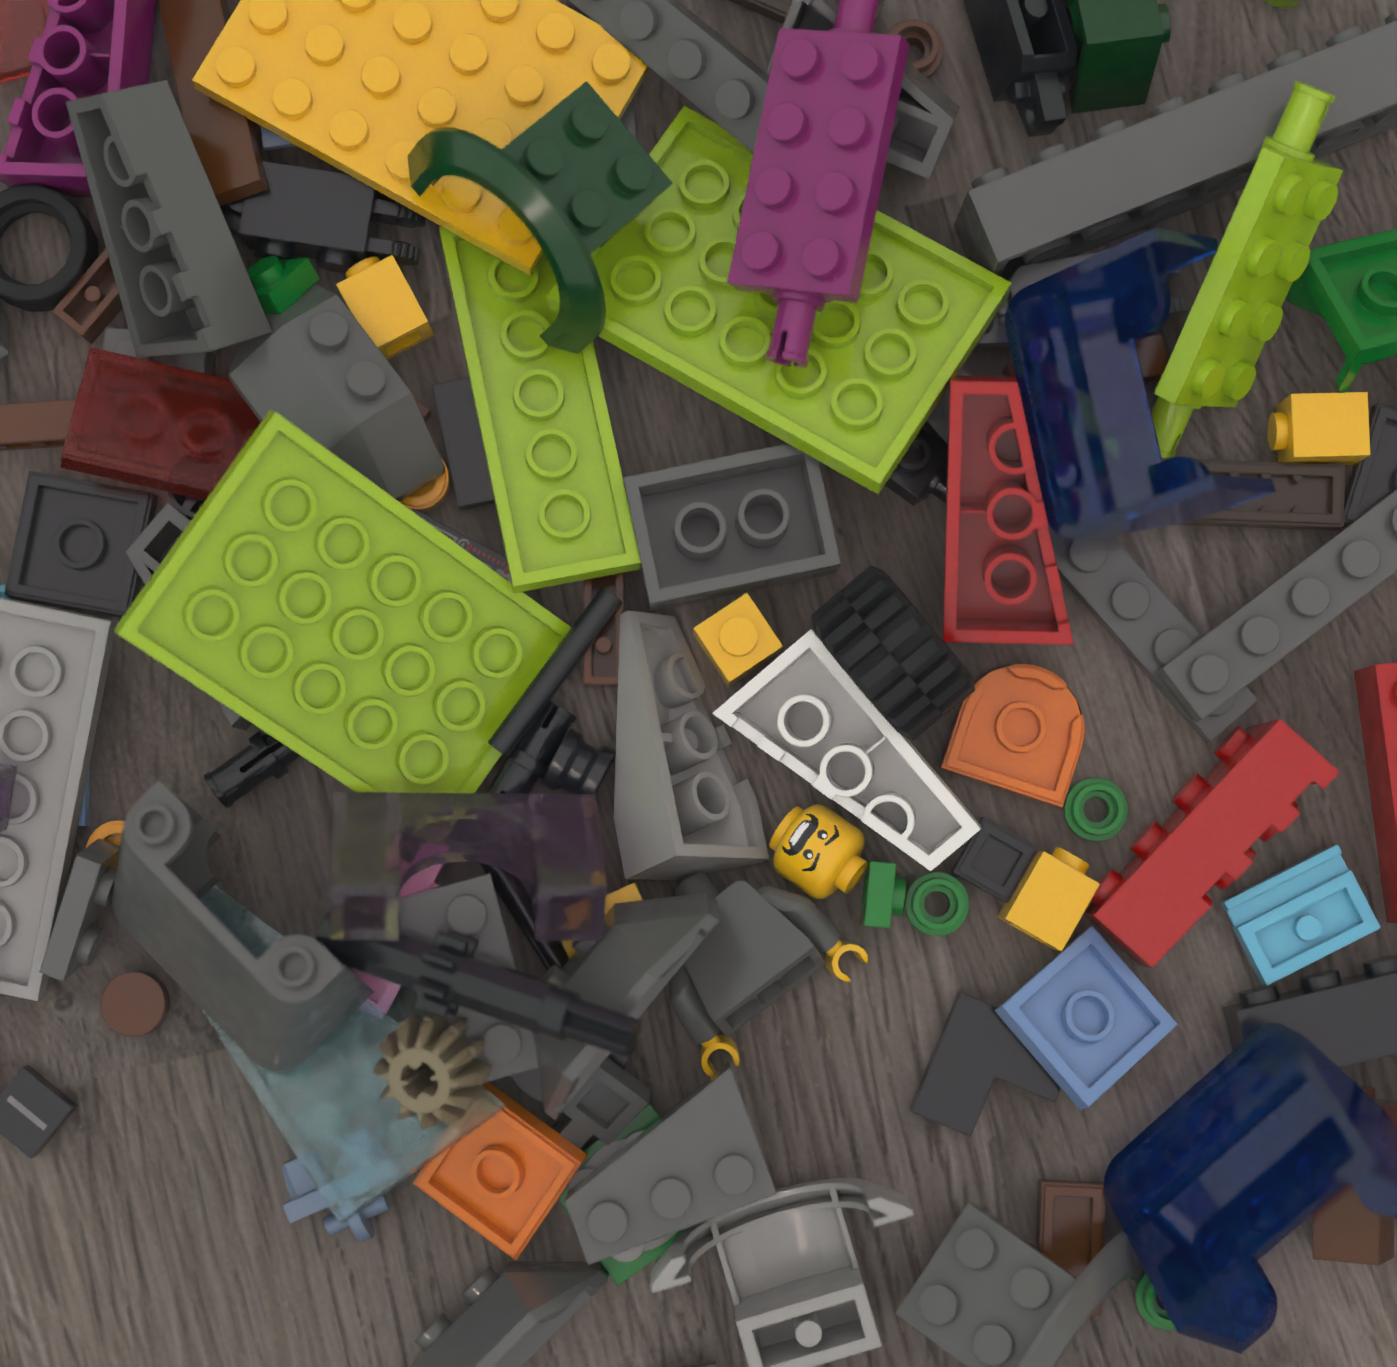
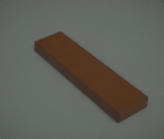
[158,0,268,206]

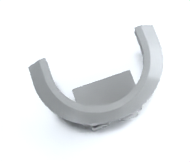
[650,1178,914,1367]

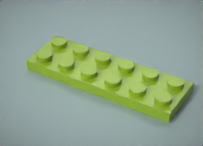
[439,227,641,593]

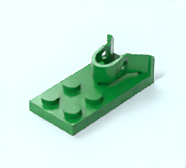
[1286,229,1397,393]

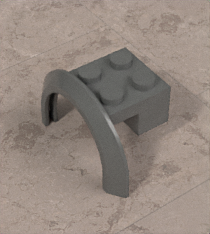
[895,1203,1141,1367]

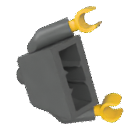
[669,872,868,1077]

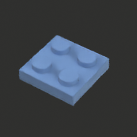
[994,926,1178,1111]

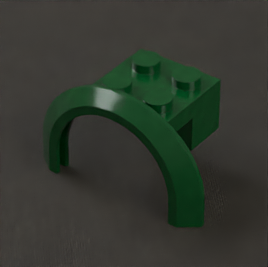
[407,81,673,354]

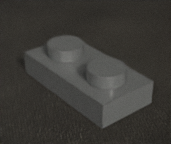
[39,838,120,982]

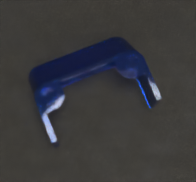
[1005,227,1276,539]

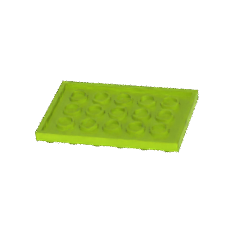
[547,106,1012,494]
[114,410,572,846]

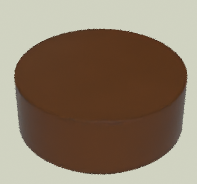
[101,971,170,1037]

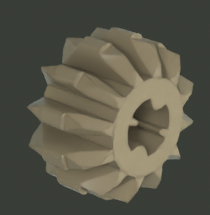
[372,1013,493,1130]

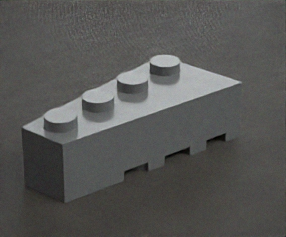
[66,80,272,358]

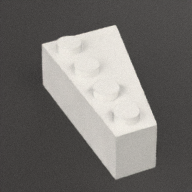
[712,629,981,871]

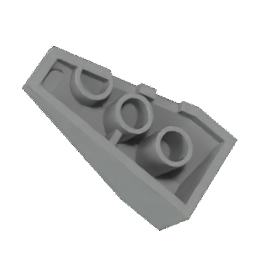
[613,610,769,880]

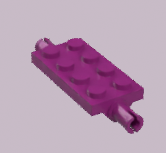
[727,0,910,368]

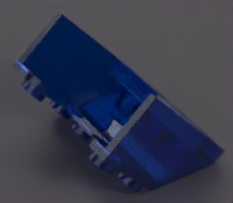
[1104,1023,1397,1354]

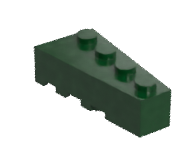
[1064,0,1171,114]

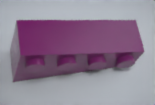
[0,0,156,197]

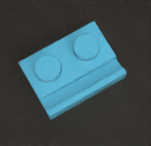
[1219,844,1381,986]

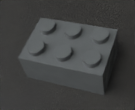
[623,443,841,612]

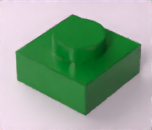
[247,256,320,314]
[860,861,906,928]

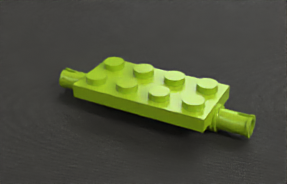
[1140,80,1344,459]

